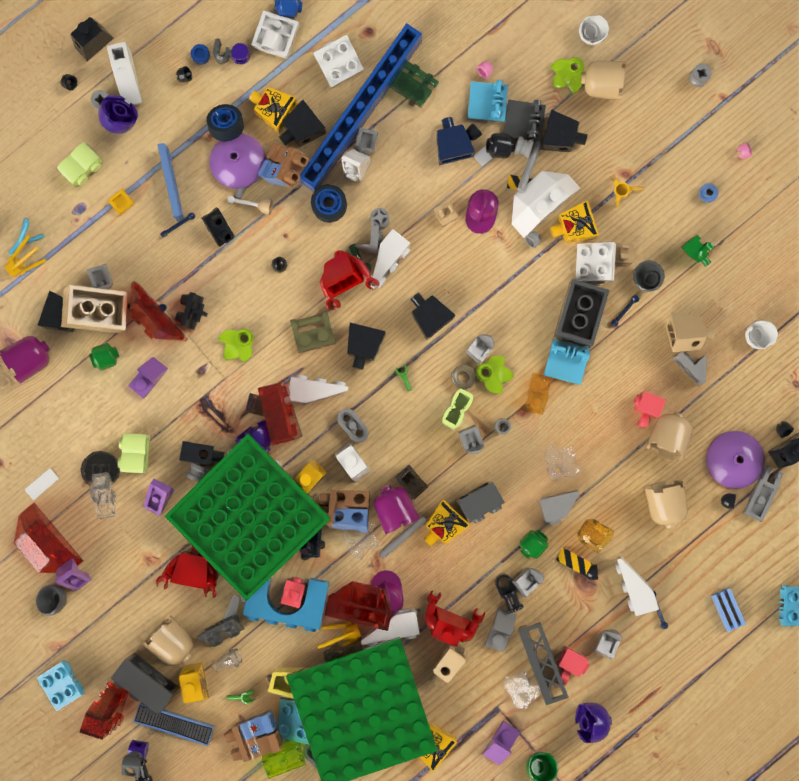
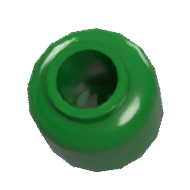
[89,343,119,371]
[520,530,548,559]

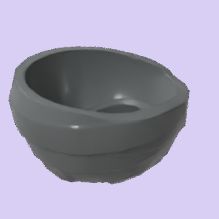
[633,260,665,292]
[36,584,67,616]

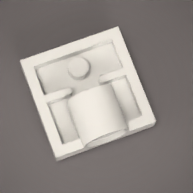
[251,10,299,59]
[313,34,364,87]
[575,242,616,284]

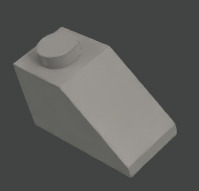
[538,491,579,525]

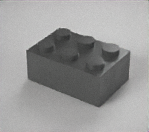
[553,279,610,348]
[456,481,505,524]
[111,653,180,714]

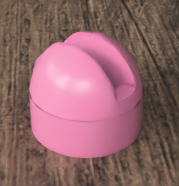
[477,61,493,79]
[736,142,752,159]

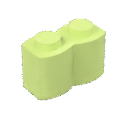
[57,142,103,187]
[442,389,473,430]
[118,433,150,474]

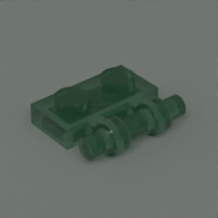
[390,61,439,108]

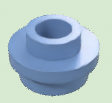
[699,184,718,203]

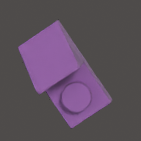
[128,357,168,399]
[143,479,174,516]
[56,558,92,591]
[483,720,520,765]

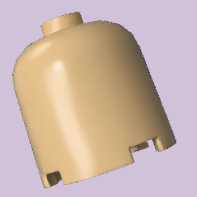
[581,61,626,100]
[646,412,693,461]
[645,480,688,528]
[142,615,193,666]

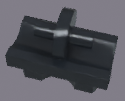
[201,207,235,247]
[175,292,208,330]
[299,528,325,561]

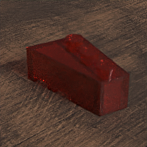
[258,382,303,445]
[79,682,129,740]

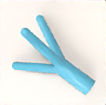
[9,218,44,255]

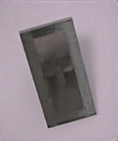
[395,465,428,500]

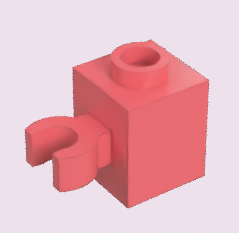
[633,391,666,428]
[281,577,307,608]
[556,646,589,685]

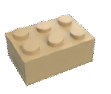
[61,285,128,333]

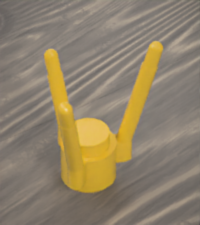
[612,177,644,207]
[4,234,46,277]
[317,621,361,658]

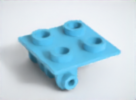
[468,80,508,122]
[544,339,590,385]
[779,585,799,626]
[37,660,85,711]
[278,698,309,744]

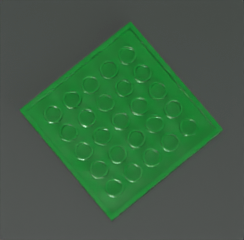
[164,434,331,601]
[286,637,437,781]

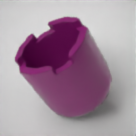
[0,336,50,384]
[374,485,420,534]

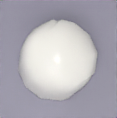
[578,15,609,45]
[745,320,778,349]

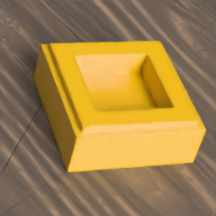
[108,189,135,216]

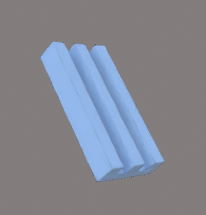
[711,588,746,632]

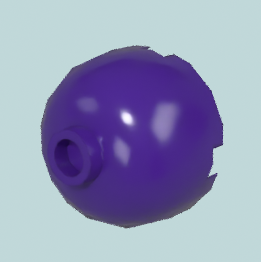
[98,95,138,134]
[235,419,275,452]
[575,702,612,743]

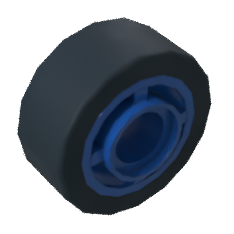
[206,104,244,142]
[311,184,347,223]

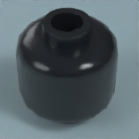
[486,133,515,159]

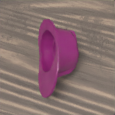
[465,189,499,234]
[371,570,404,617]

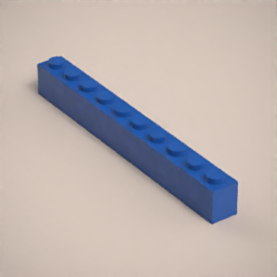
[299,23,422,192]

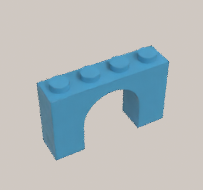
[243,577,330,632]

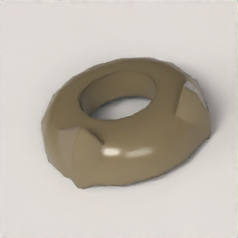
[451,365,476,390]

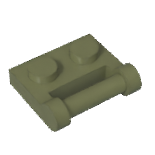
[290,310,336,353]

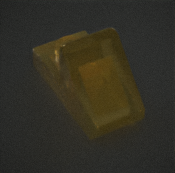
[524,373,552,415]

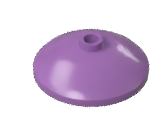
[209,133,266,189]
[706,431,765,489]

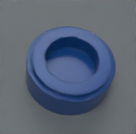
[191,44,210,65]

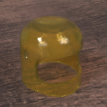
[577,519,614,553]

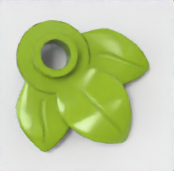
[551,57,584,94]
[218,329,254,363]
[476,356,514,394]

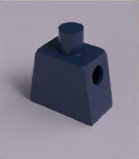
[437,117,475,166]

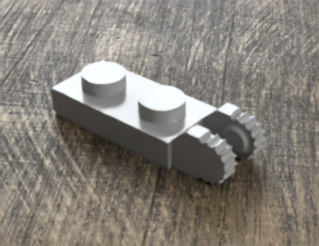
[743,465,783,522]

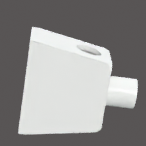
[334,442,371,482]

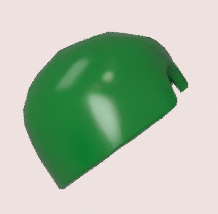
[526,752,559,781]

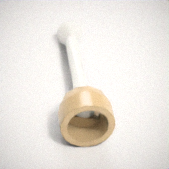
[227,196,273,215]

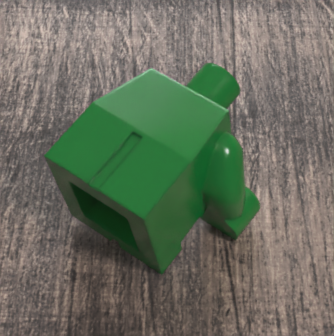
[681,235,715,267]

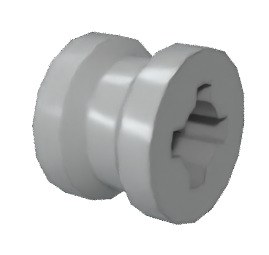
[689,64,712,87]
[91,90,108,111]
[514,136,534,158]
[370,208,389,230]
[185,462,209,482]

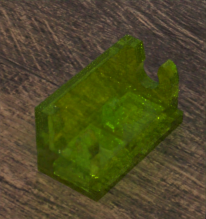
[262,741,306,779]

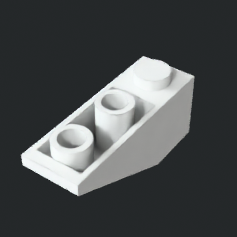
[107,42,143,105]
[341,149,371,182]
[371,229,411,290]
[287,375,349,404]
[615,556,659,616]
[361,607,420,646]

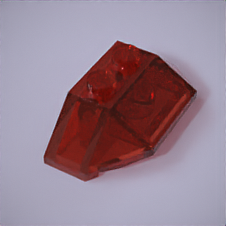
[130,281,188,342]
[14,503,84,573]
[325,581,392,631]

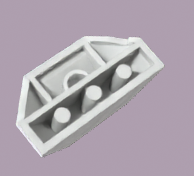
[512,171,581,238]

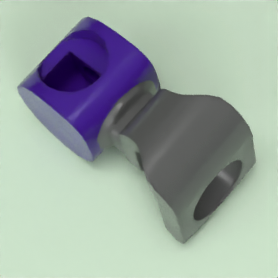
[213,38,250,65]
[122,740,149,778]

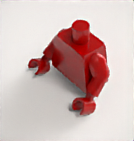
[320,250,380,310]
[156,546,218,598]
[424,590,485,646]

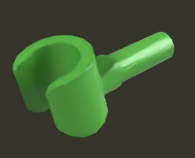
[396,364,412,391]
[227,690,255,704]

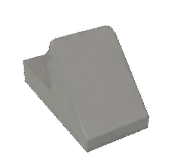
[672,352,706,386]
[485,608,517,652]

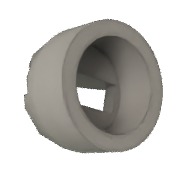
[525,231,541,248]
[494,418,511,434]

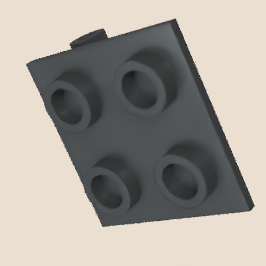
[504,100,546,142]
[197,615,245,647]

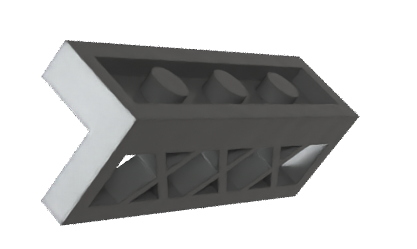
[518,622,569,705]

